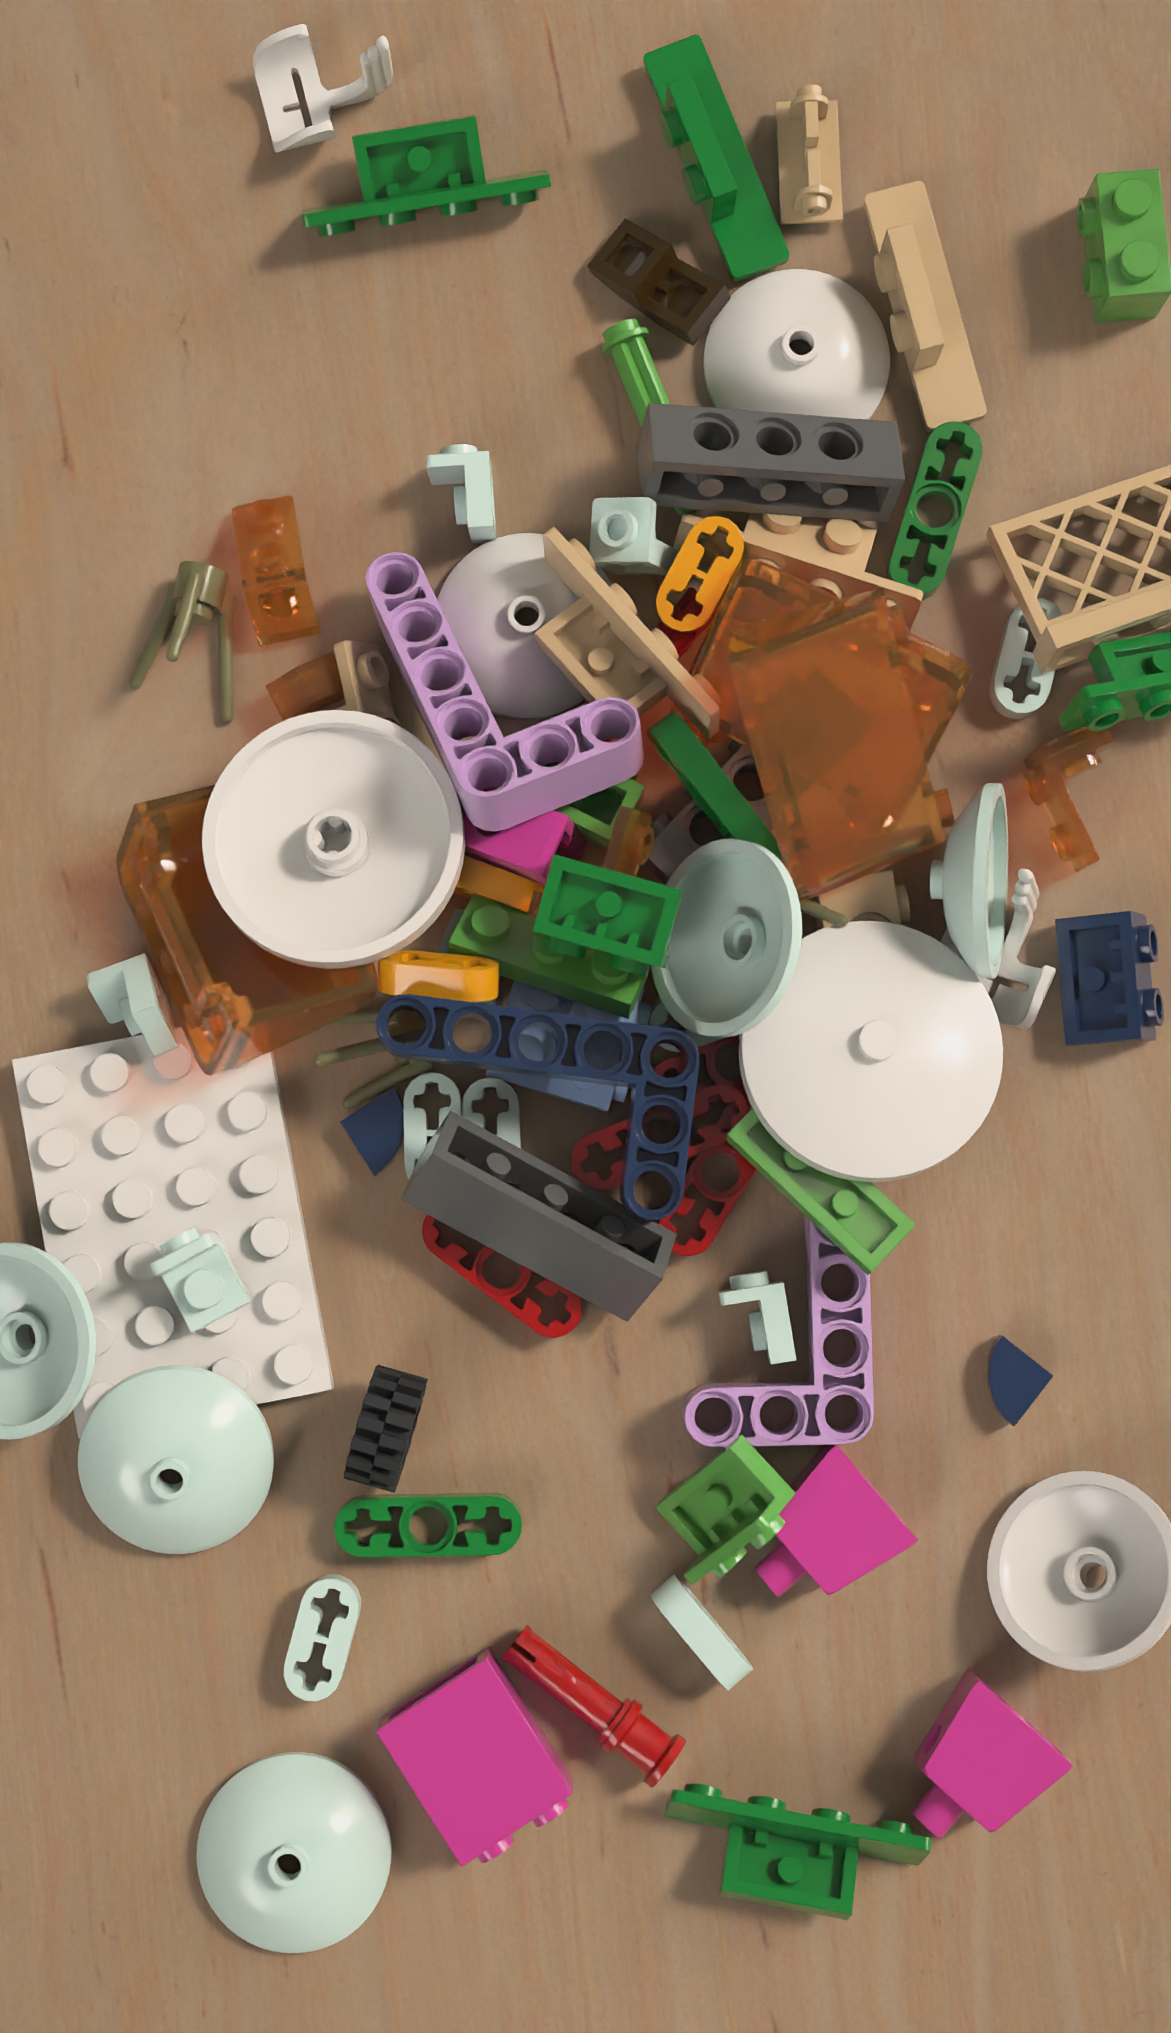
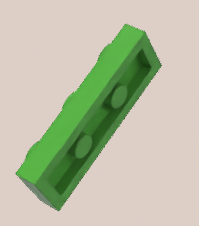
[448,895,651,1019]
[725,1108,916,1275]

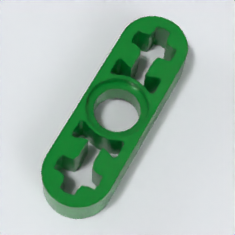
[886,421,983,601]
[646,711,787,863]
[334,1493,523,1557]

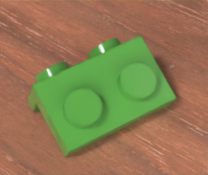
[655,1434,796,1585]

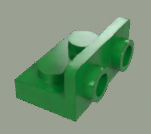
[532,854,684,977]

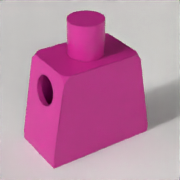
[457,787,588,886]
[753,1444,918,1597]
[911,1669,1073,1839]

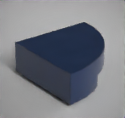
[340,1087,404,1176]
[987,1335,1053,1426]

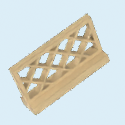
[986,465,1171,675]

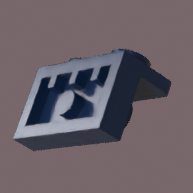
[1055,911,1164,1046]

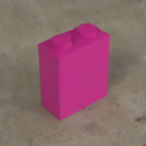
[376,1647,573,1867]

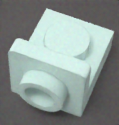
[426,444,497,544]
[589,497,677,575]
[86,953,178,1056]
[150,1228,253,1333]
[718,1271,796,1364]

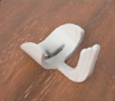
[253,24,393,152]
[941,868,1056,1030]

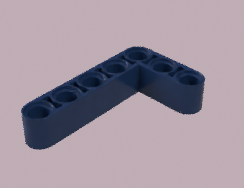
[376,994,699,1221]

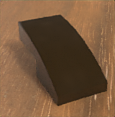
[587,218,731,346]

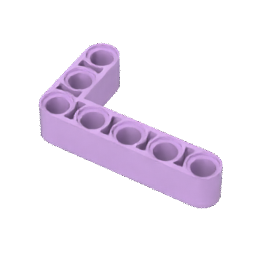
[365,552,644,832]
[682,1215,874,1447]

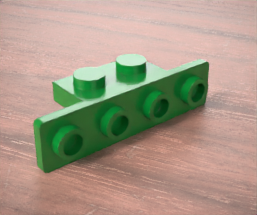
[643,35,790,282]
[301,115,551,236]
[1058,631,1171,731]
[664,1784,931,1920]

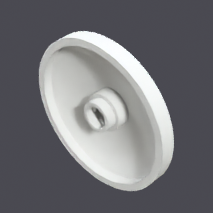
[202,710,465,969]
[739,921,1003,1182]

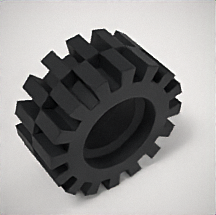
[344,1364,428,1493]

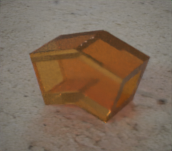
[266,652,344,721]

